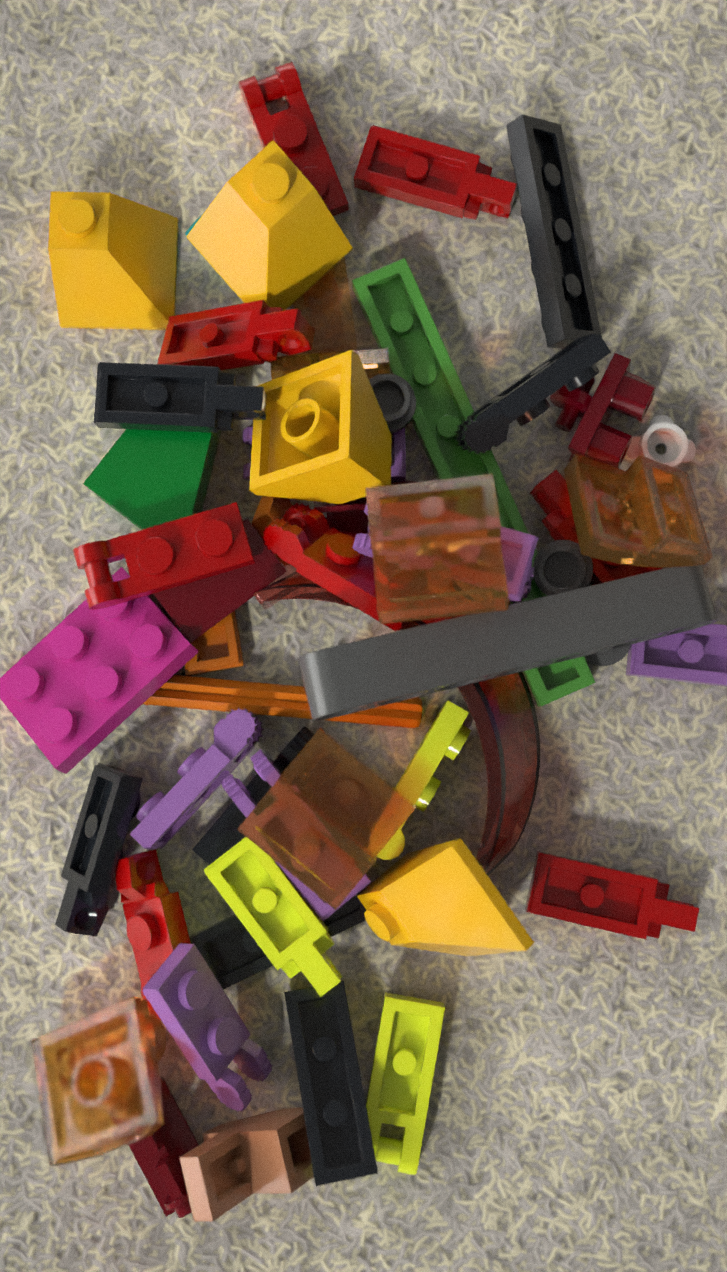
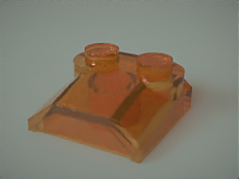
[31,996,166,1166]

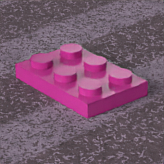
[0,567,199,774]

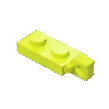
[203,832,342,997]

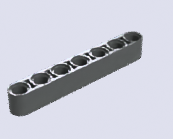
[297,562,718,721]

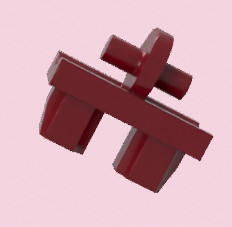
[549,353,656,470]

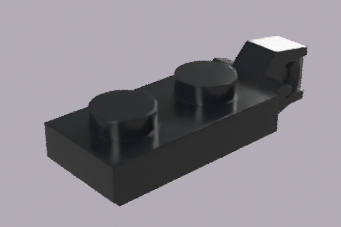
[94,362,267,433]
[55,763,143,936]

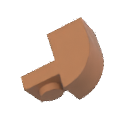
[179,1107,314,1222]

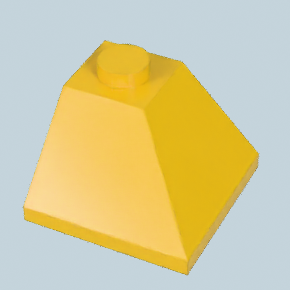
[186,140,353,311]
[48,191,179,330]
[249,350,392,504]
[357,838,535,956]

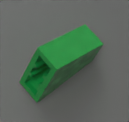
[83,429,221,530]

